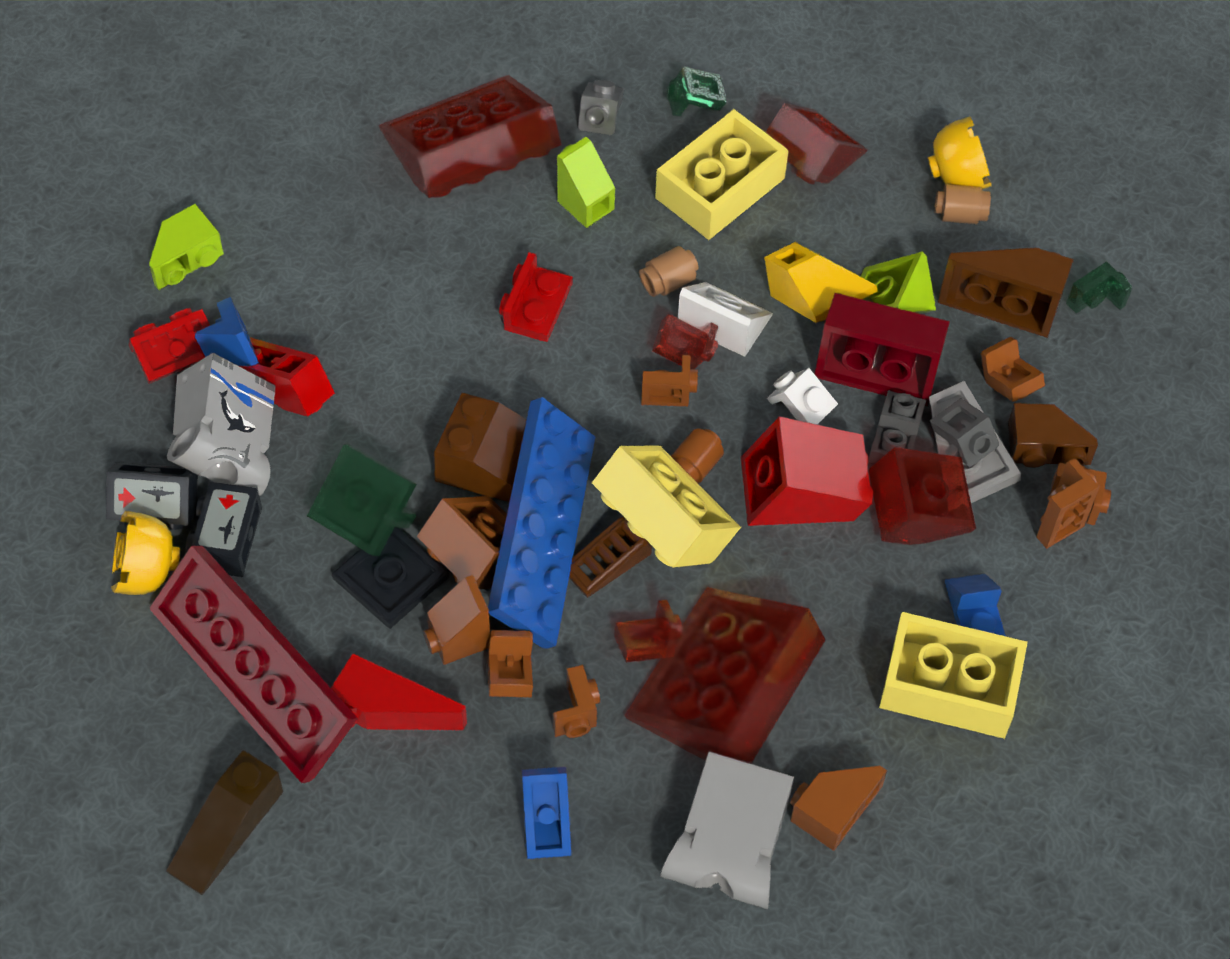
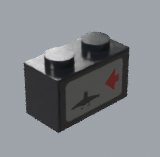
[106,462,198,530]
[186,482,262,577]

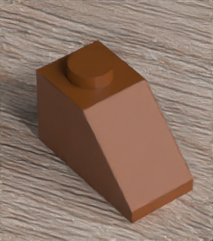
[423,575,490,665]
[790,766,887,851]

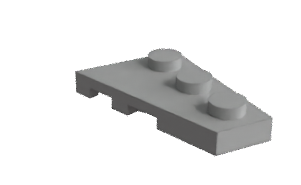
[929,381,1021,512]

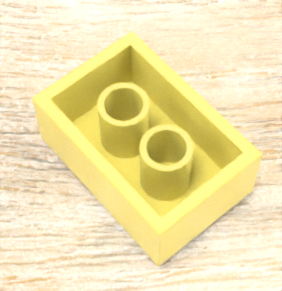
[655,109,788,240]
[592,446,741,567]
[879,612,1028,739]

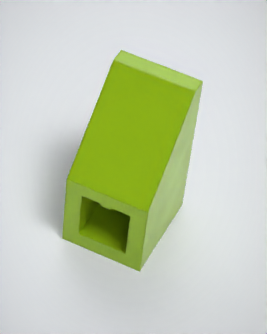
[557,137,615,228]
[149,204,224,290]

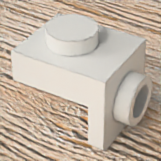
[767,368,838,425]

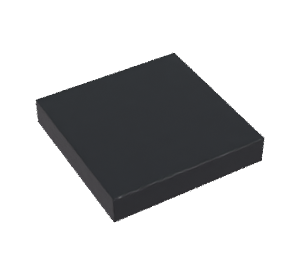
[332,522,449,629]

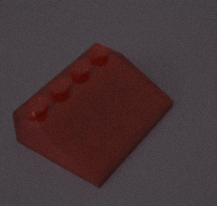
[379,75,562,198]
[625,587,826,764]

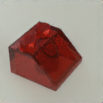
[765,103,868,185]
[869,447,976,545]

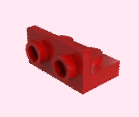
[499,252,573,342]
[129,308,210,384]

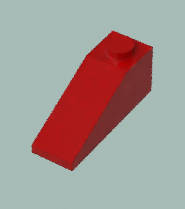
[239,337,335,417]
[331,654,467,730]

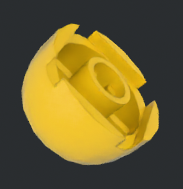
[927,116,992,189]
[111,511,180,595]

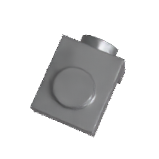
[578,80,624,135]

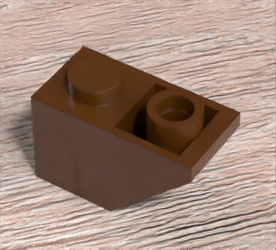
[1008,403,1098,468]

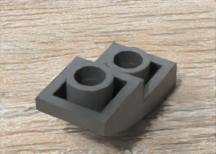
[868,390,926,472]

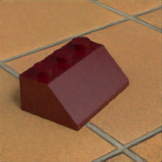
[815,293,950,406]

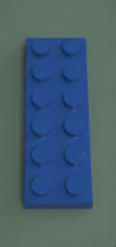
[488,397,595,648]

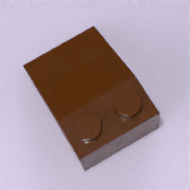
[938,248,1074,338]
[434,393,527,502]

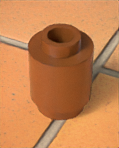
[671,429,724,484]

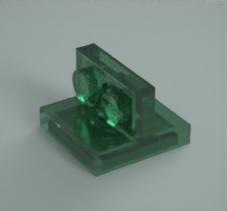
[307,444,417,556]

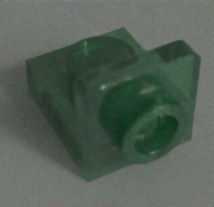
[666,66,727,116]
[1066,261,1132,314]

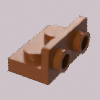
[1037,458,1100,549]

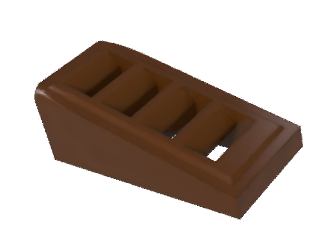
[569,516,652,598]

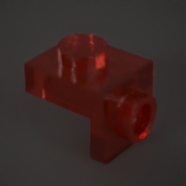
[652,314,718,369]
[614,600,682,662]

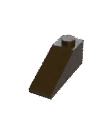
[166,750,283,895]

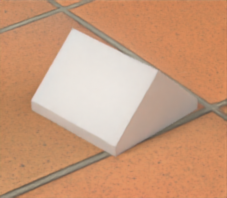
[677,282,773,356]

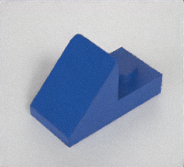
[195,297,259,366]
[945,574,1006,636]
[522,767,571,859]

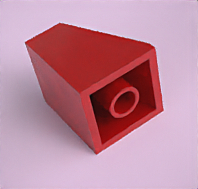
[741,416,873,526]

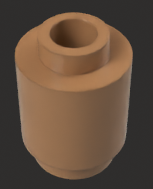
[935,184,991,224]
[639,246,698,297]

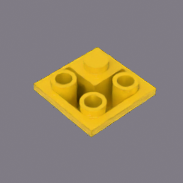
[764,242,877,323]

